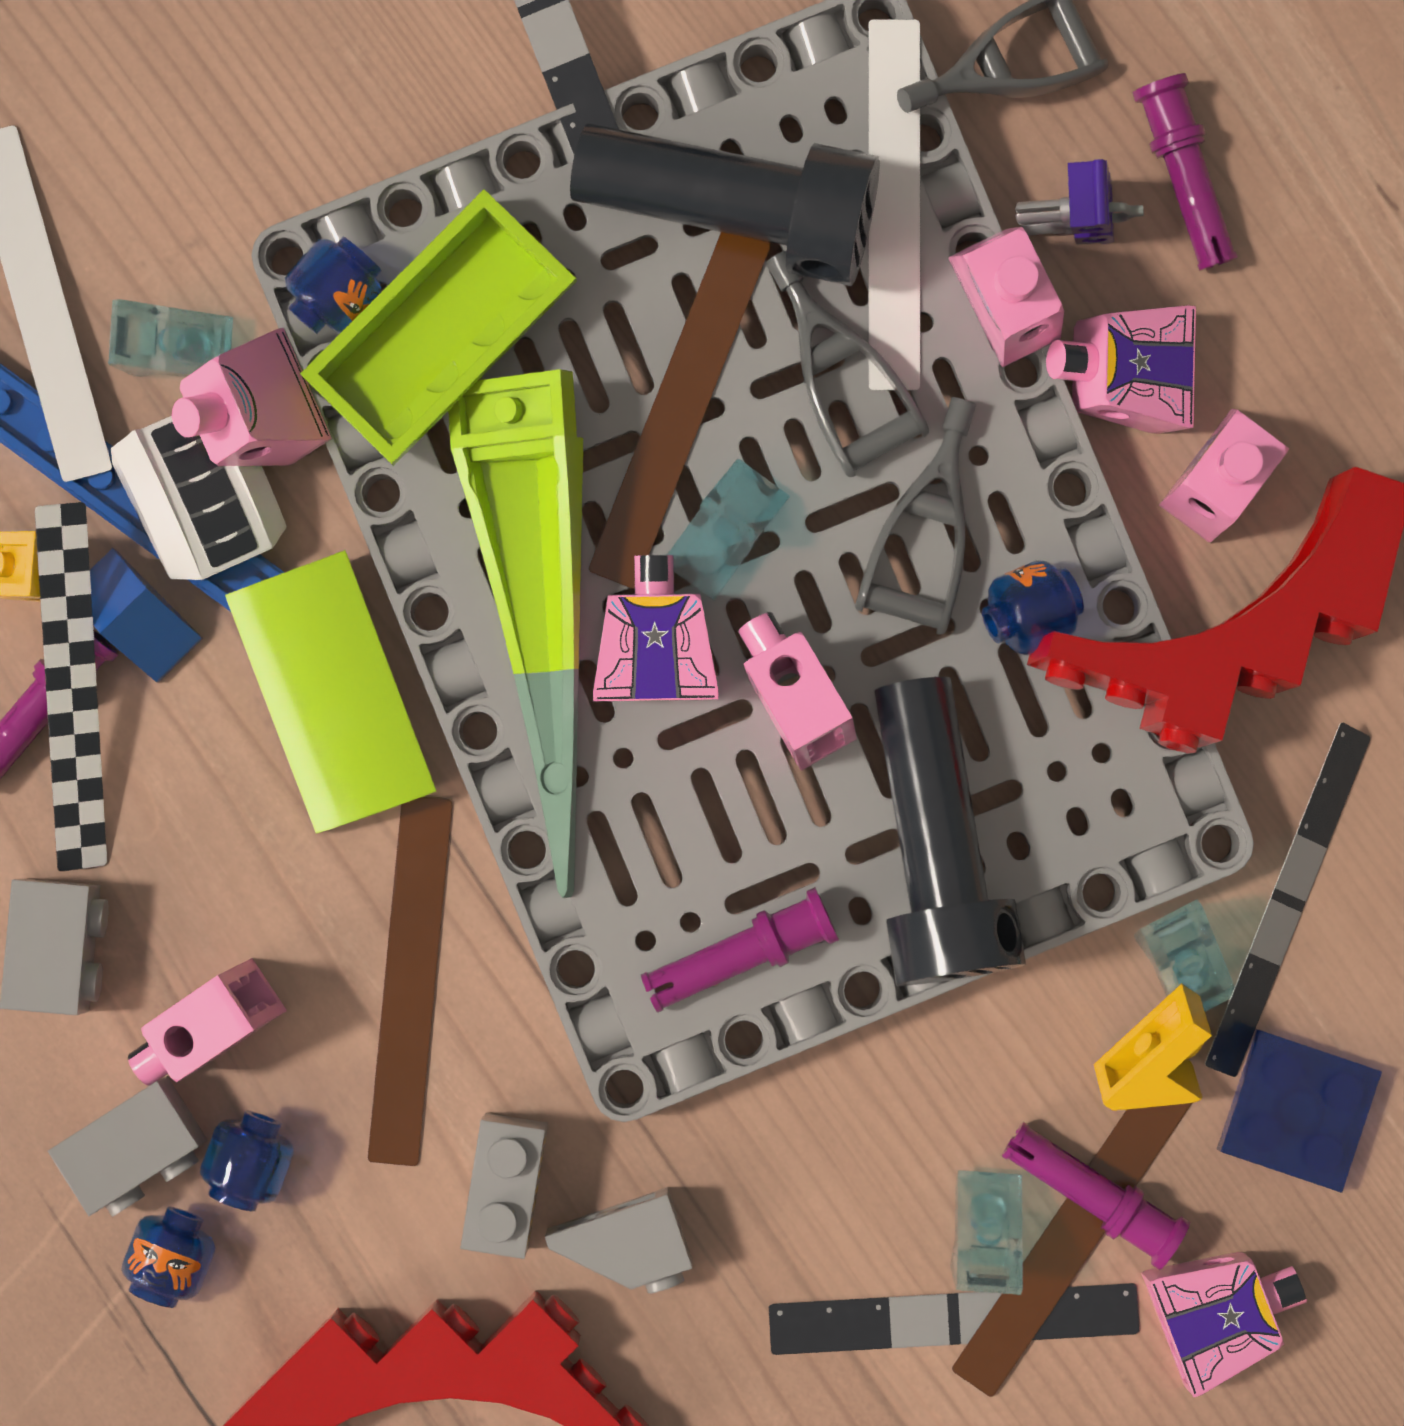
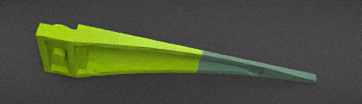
[448,369,583,898]

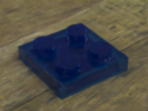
[1217,1029,1382,1193]

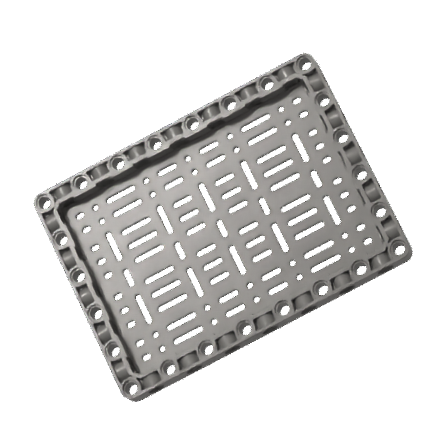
[251,0,1254,1122]

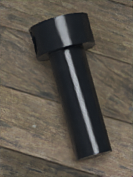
[570,123,880,286]
[874,677,1026,986]

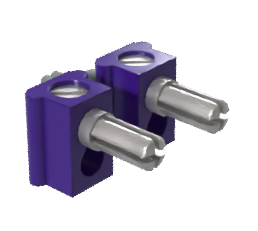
[1015,159,1144,245]

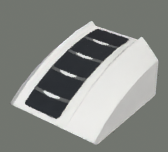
[111,416,287,580]

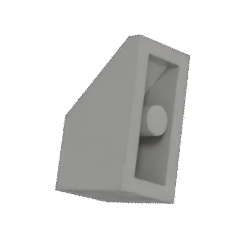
[545,1187,692,1293]

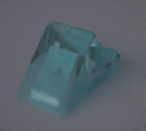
[108,299,233,378]
[667,459,790,601]
[1134,899,1235,1012]
[950,1170,1023,1295]

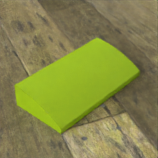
[300,189,577,466]
[225,550,436,834]

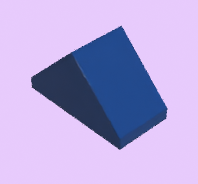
[90,548,203,683]

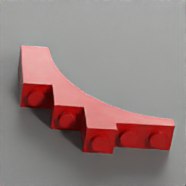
[1027,466,1404,753]
[223,1290,649,1426]

